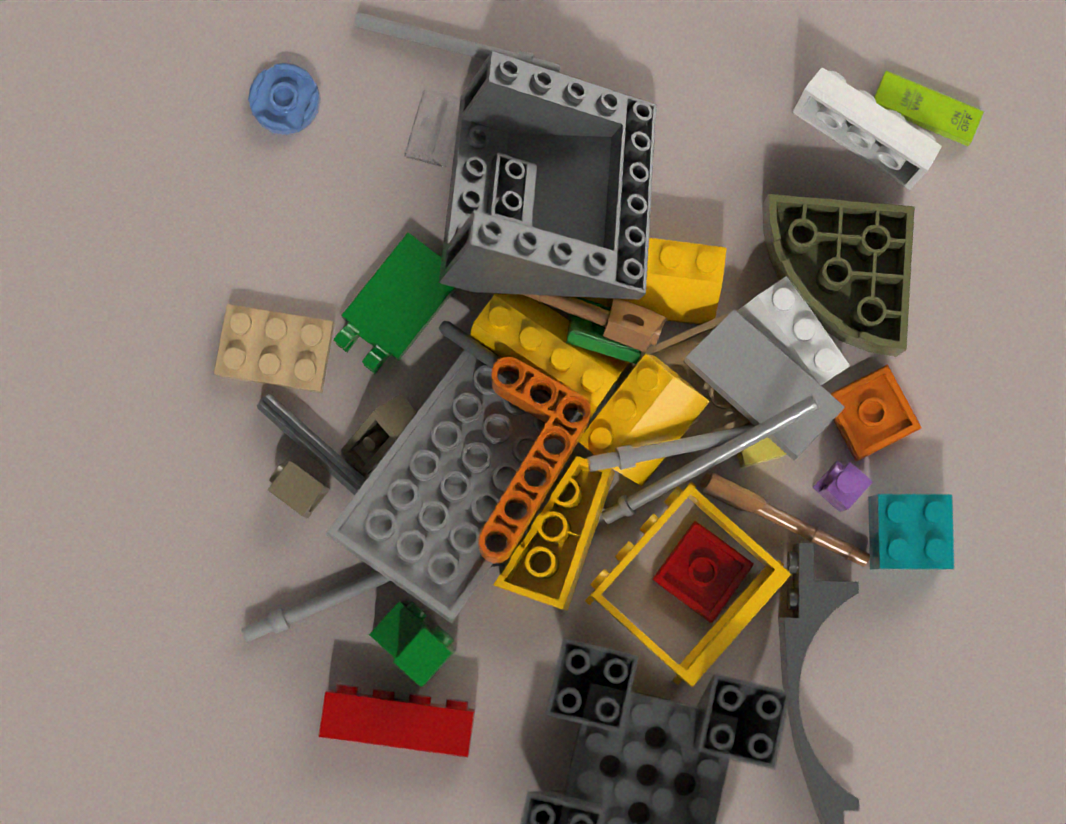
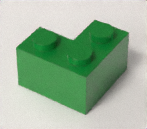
[369,601,456,687]

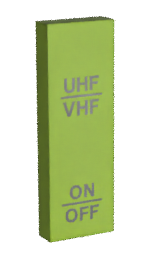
[874,71,984,146]

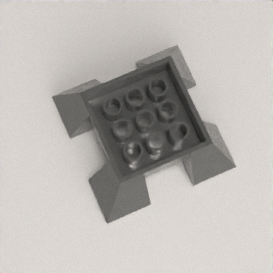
[521,638,791,824]

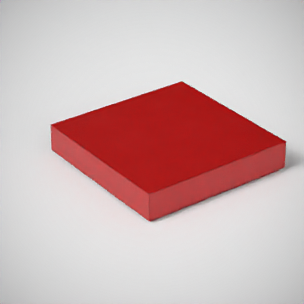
[651,520,754,623]

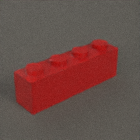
[318,684,476,757]

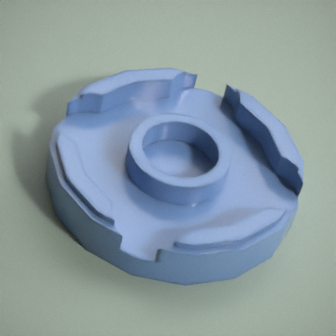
[248,63,320,135]

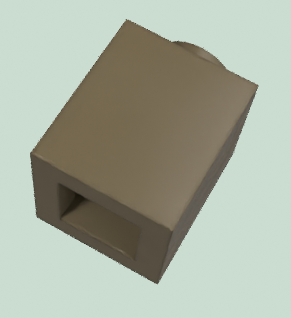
[268,461,330,518]

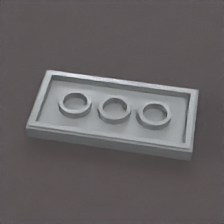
[684,310,845,461]

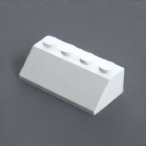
[792,67,942,190]

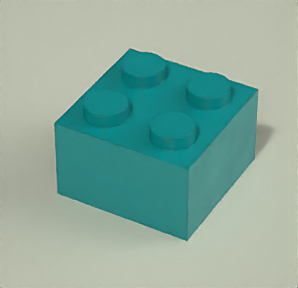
[868,494,955,570]

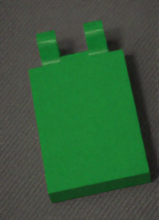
[333,232,457,374]

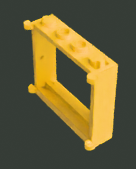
[585,481,791,687]

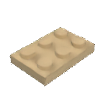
[214,304,335,393]

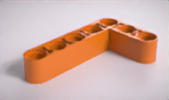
[479,357,591,563]

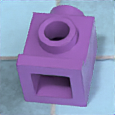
[812,460,873,512]

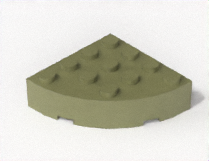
[762,194,915,357]

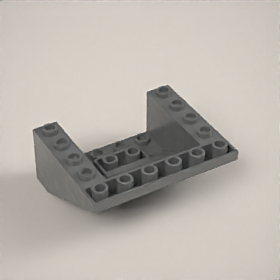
[439,51,656,299]

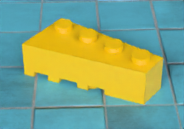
[493,456,615,611]

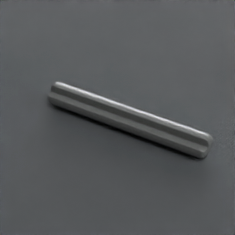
[257,394,367,495]

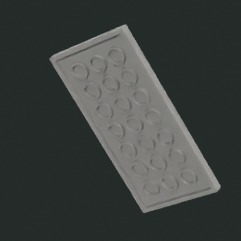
[327,350,618,623]

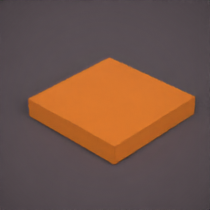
[830,364,922,462]

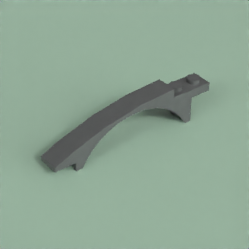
[778,543,859,824]

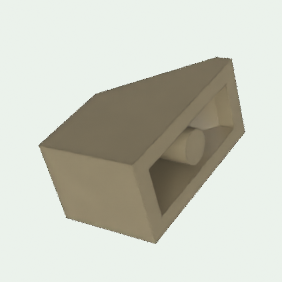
[341,394,417,477]

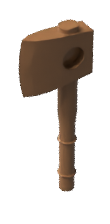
[522,294,668,352]
[700,472,870,567]

